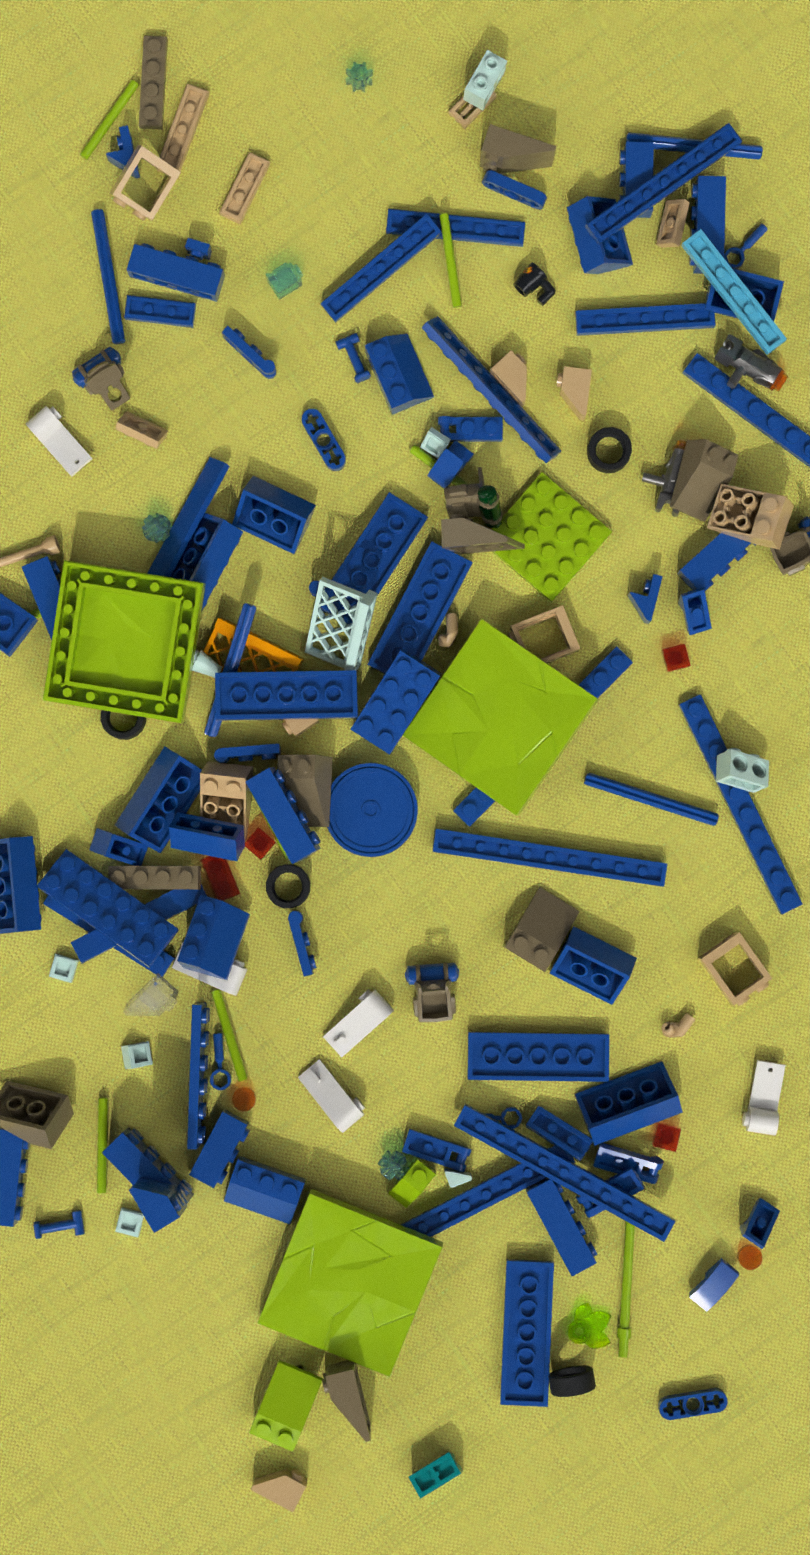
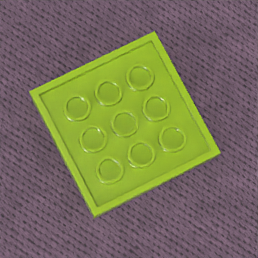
[492,472,612,603]

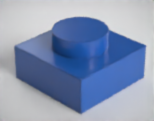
[185,238,212,261]

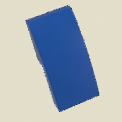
[689,1258,739,1312]

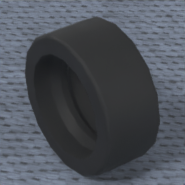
[587,427,632,474]
[100,710,146,740]
[266,864,311,908]
[548,1365,596,1397]

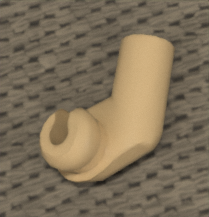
[439,613,458,648]
[661,1013,695,1038]

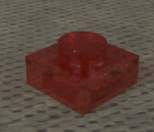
[661,644,691,673]
[245,827,277,860]
[652,1122,681,1152]

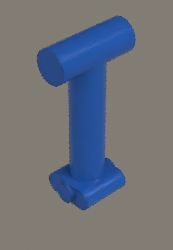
[335,333,371,384]
[33,1210,85,1239]

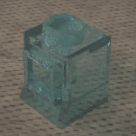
[266,262,303,300]

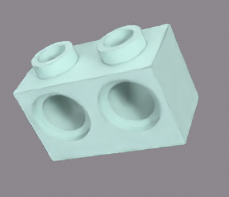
[463,50,507,111]
[716,748,769,793]

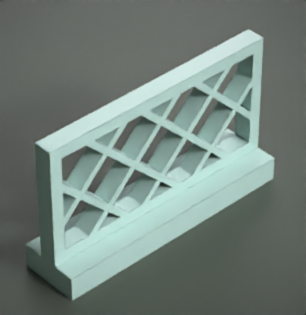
[305,576,378,671]

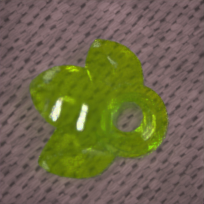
[567,1302,611,1349]

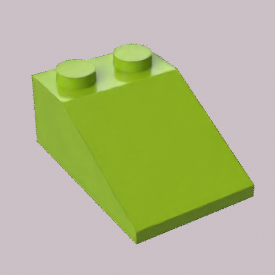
[249,1360,323,1452]

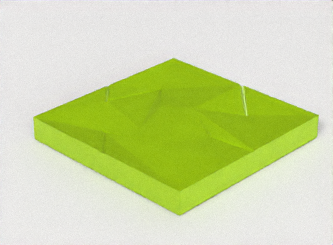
[43,560,206,723]
[403,619,599,816]
[258,1189,443,1377]

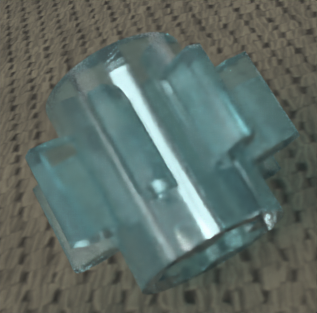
[345,62,373,92]
[142,513,172,543]
[378,1150,409,1180]

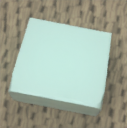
[121,1041,153,1069]
[444,1168,472,1188]

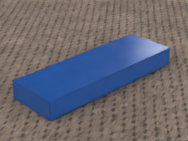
[124,295,196,328]

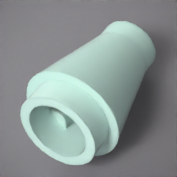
[192,650,222,678]

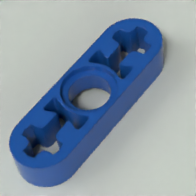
[482,170,547,210]
[302,409,346,471]
[658,1388,728,1420]

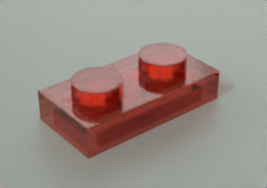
[200,856,240,901]

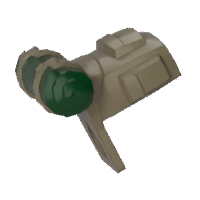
[444,467,503,528]

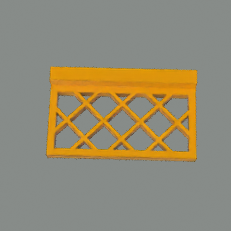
[203,617,305,672]

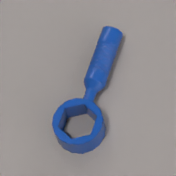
[724,224,768,269]
[210,1033,232,1090]
[484,1107,522,1129]

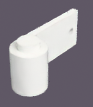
[25,406,92,477]
[172,942,248,996]
[323,989,394,1057]
[298,1059,365,1133]
[742,1060,786,1136]

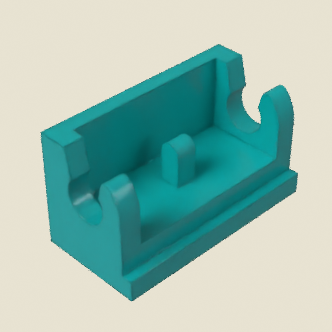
[408,1452,463,1499]

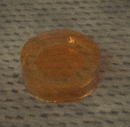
[232,1087,256,1111]
[737,1245,762,1270]

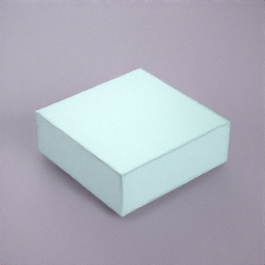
[420,427,451,459]
[49,954,79,983]
[115,1207,144,1237]

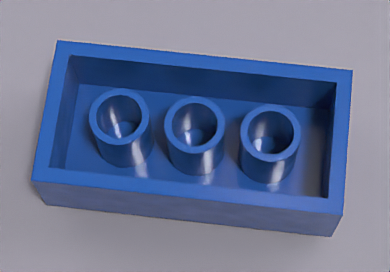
[350,649,442,755]
[102,1127,194,1204]

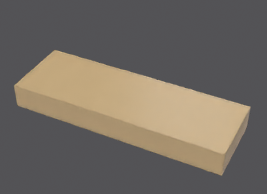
[219,152,270,225]

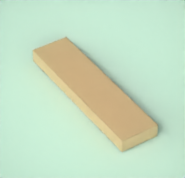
[156,83,209,173]

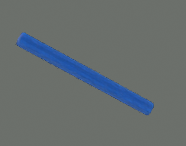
[626,132,763,160]
[91,209,125,344]
[204,603,257,737]
[584,773,719,826]

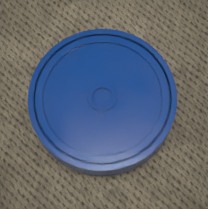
[327,763,418,857]

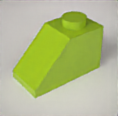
[388,1157,436,1208]

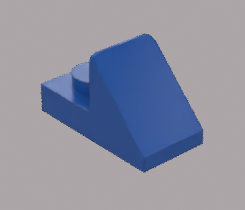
[106,125,140,178]
[427,440,474,488]
[627,574,663,624]
[678,587,712,635]
[739,1198,780,1249]

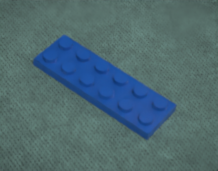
[321,492,428,625]
[367,541,473,674]
[215,670,358,721]
[37,849,178,968]
[187,1002,210,1149]
[468,1032,609,1082]
[500,1259,554,1407]

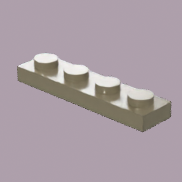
[139,36,168,130]
[108,866,201,889]

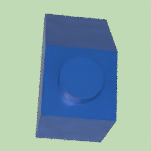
[89,828,148,866]

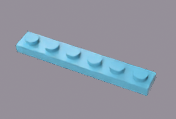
[681,229,787,355]

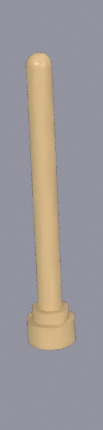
[0,535,61,567]

